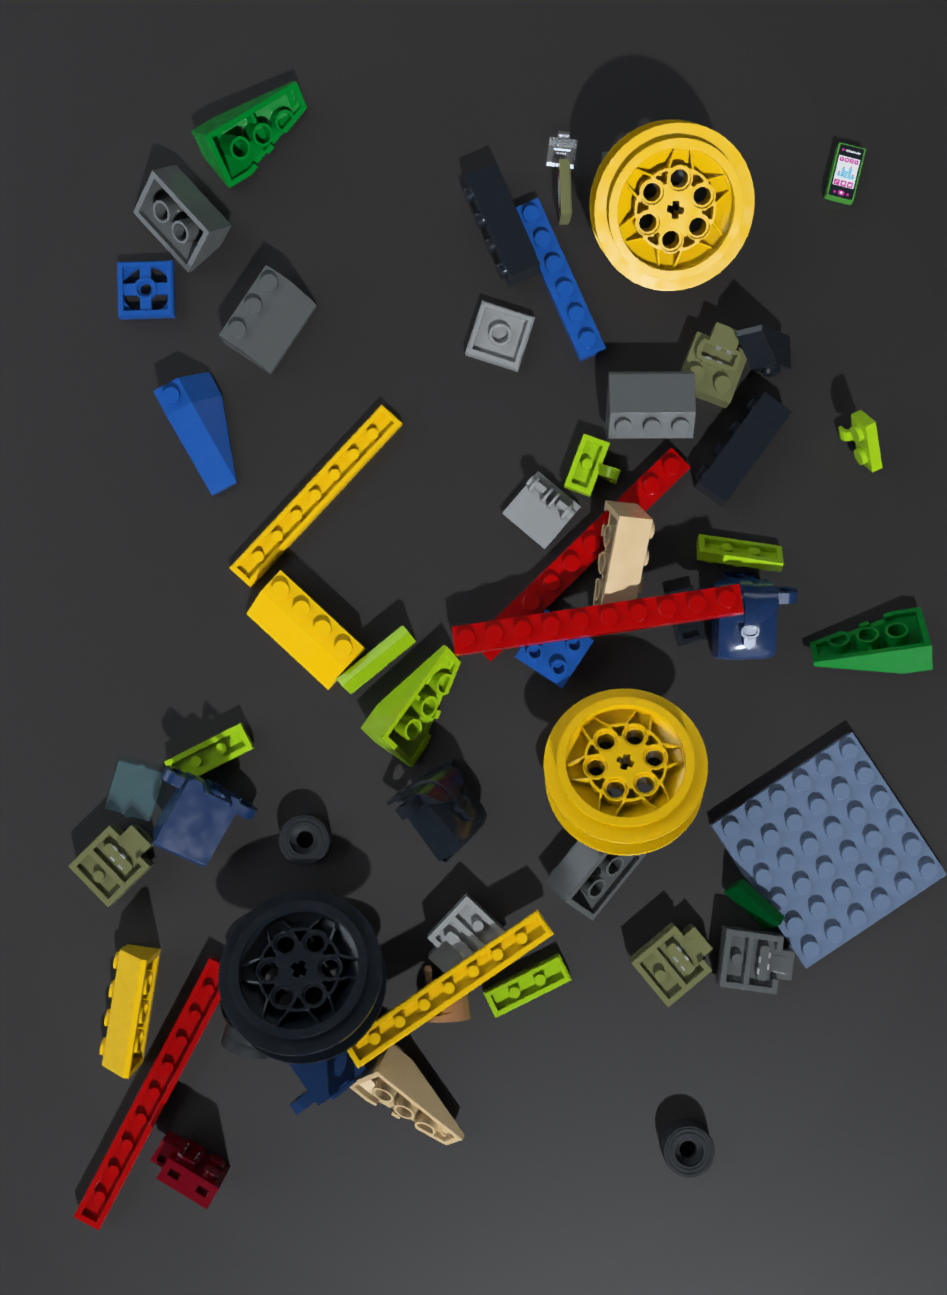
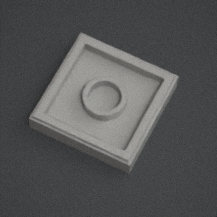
[465,300,535,372]

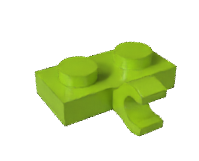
[838,410,882,473]
[564,434,621,497]

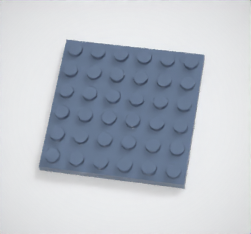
[710,732,947,969]

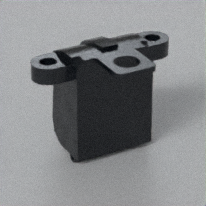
[386,758,487,863]

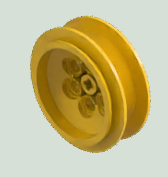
[589,119,755,291]
[544,689,708,856]

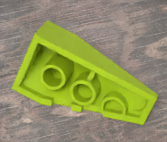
[361,645,461,767]

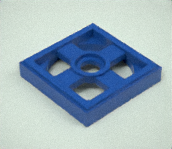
[117,260,176,320]

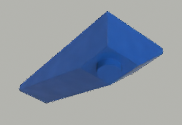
[153,372,237,496]

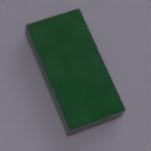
[724,879,785,930]

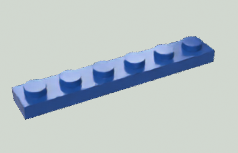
[516,198,606,362]

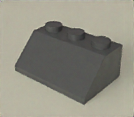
[133,165,232,273]
[219,265,317,374]
[605,371,696,439]
[545,841,646,921]

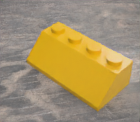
[247,570,367,690]
[100,944,161,1079]

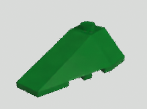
[191,81,307,188]
[810,607,933,674]

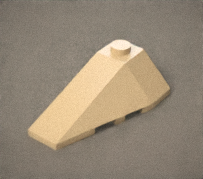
[349,1045,465,1145]

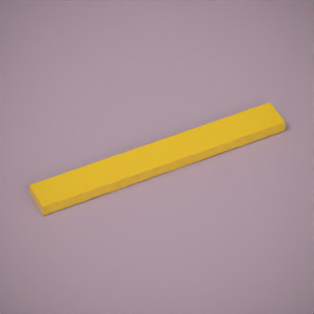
[229,404,402,587]
[347,910,554,1069]

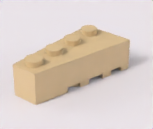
[593,500,655,606]

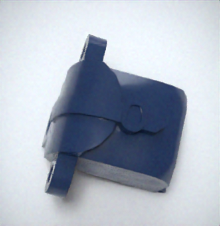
[696,572,798,660]
[151,766,258,867]
[288,1051,366,1115]

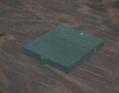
[104,761,163,821]

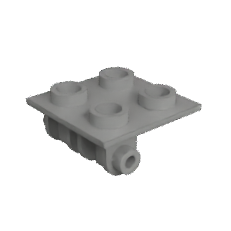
[502,471,581,549]

